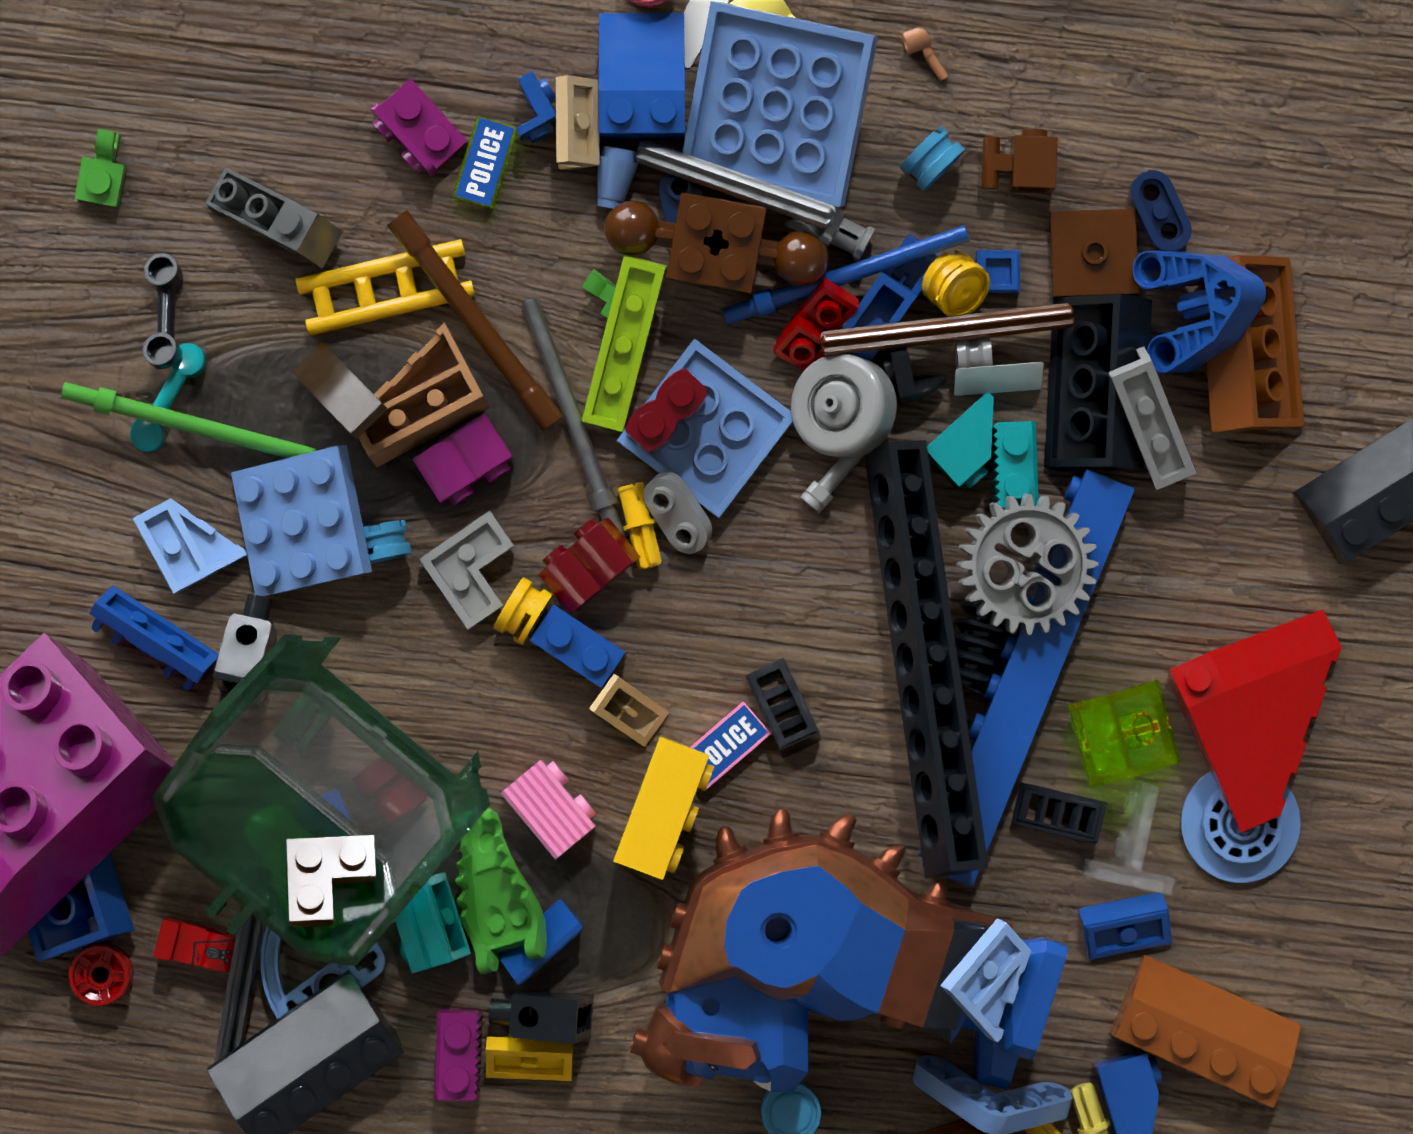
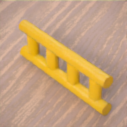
[296,239,475,336]

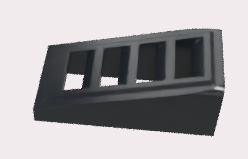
[745,658,821,758]
[1011,782,1107,844]

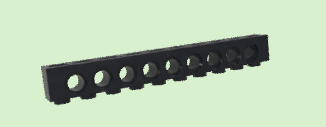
[864,440,988,878]

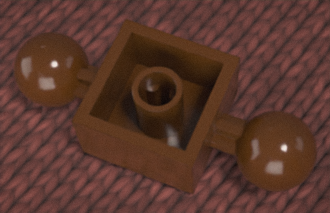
[604,192,829,294]

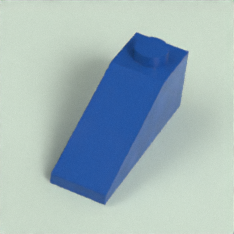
[1092,1049,1163,1134]

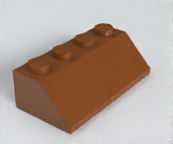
[1198,255,1304,432]
[1109,954,1301,1108]

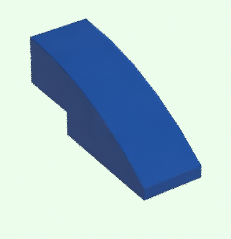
[842,233,941,361]

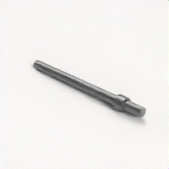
[521,298,626,537]

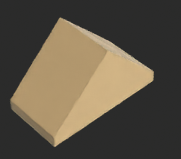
[589,674,669,747]

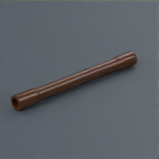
[387,210,563,430]

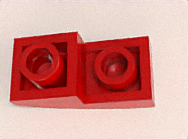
[773,277,859,371]

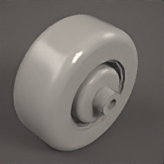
[791,354,897,459]

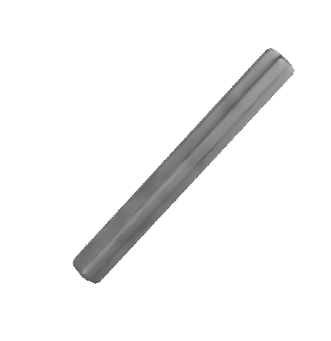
[635,140,836,229]

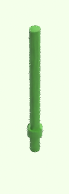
[60,382,316,458]

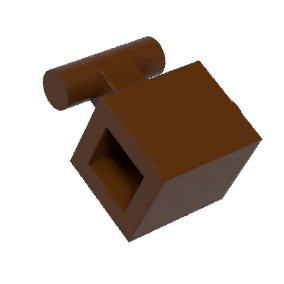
[981,129,1058,194]

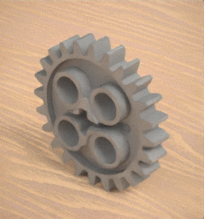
[956,494,1099,635]

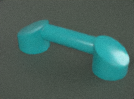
[130,343,207,453]

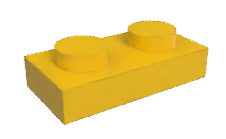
[485,1036,573,1081]

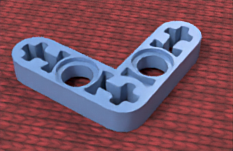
[912,1055,1073,1134]

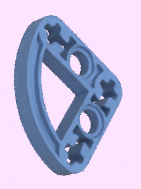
[260,905,387,1019]

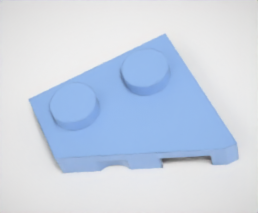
[133,498,247,595]
[940,918,1031,1043]

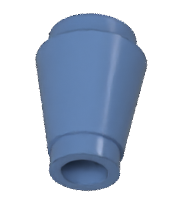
[597,145,639,209]

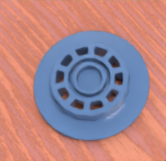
[1181,771,1301,883]

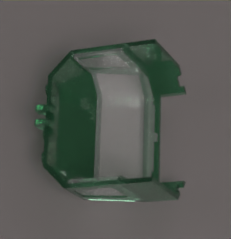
[152,634,490,966]

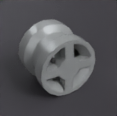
[954,337,993,369]

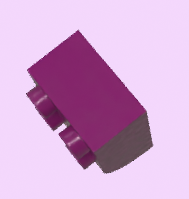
[0,633,188,958]

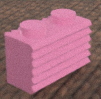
[501,760,597,859]

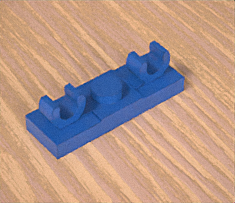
[89,586,219,691]

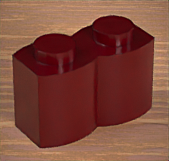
[625,368,707,455]
[538,517,641,614]

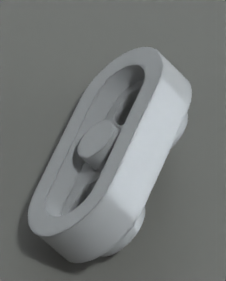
[643,472,712,554]

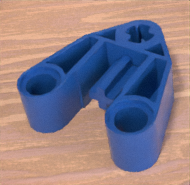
[1133,251,1266,373]

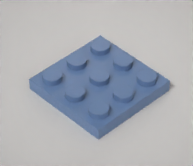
[617,339,793,519]
[231,445,372,597]

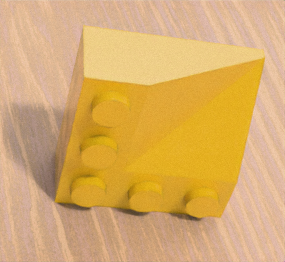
[613,736,715,880]

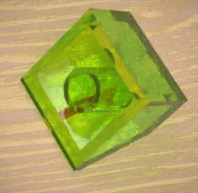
[1068,680,1181,788]

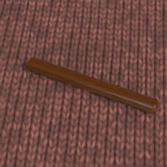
[820,303,1074,356]

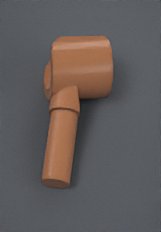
[901,28,949,81]

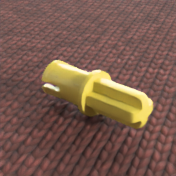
[1070,1083,1111,1134]

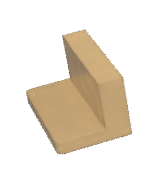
[556,75,600,171]

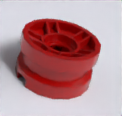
[68,943,134,1006]

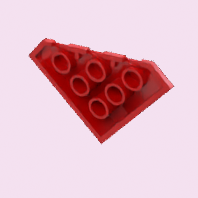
[1167,609,1342,834]

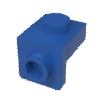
[516,71,556,143]

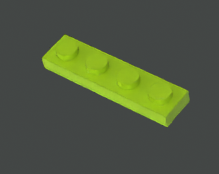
[582,255,667,432]

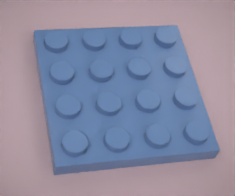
[683,1,878,207]

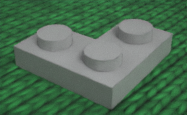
[419,510,515,630]

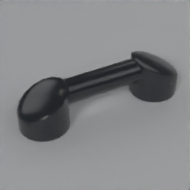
[143,253,183,369]

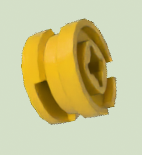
[922,250,990,317]
[493,577,553,646]

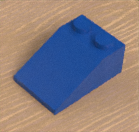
[599,13,685,141]

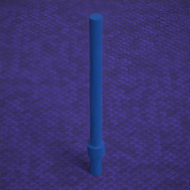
[723,225,970,325]

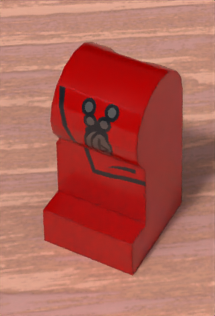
[153,917,235,972]

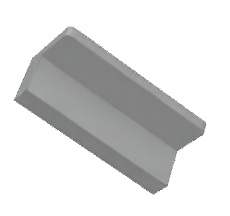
[1109,346,1197,490]

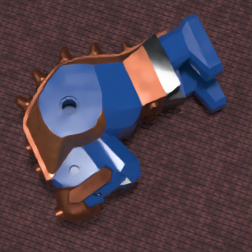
[630,808,1068,1092]

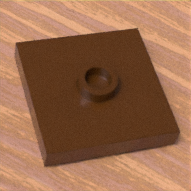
[1049,209,1139,298]

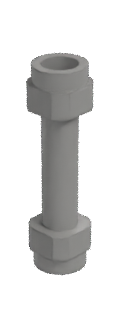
[800,456,863,514]

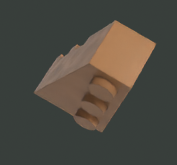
[358,322,490,467]

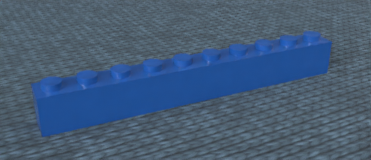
[918,469,1135,888]

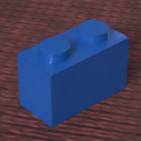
[530,604,626,688]

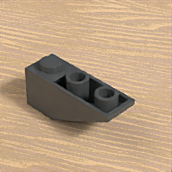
[205,167,343,268]

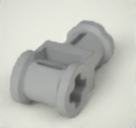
[783,206,875,262]

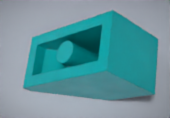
[927,392,994,489]

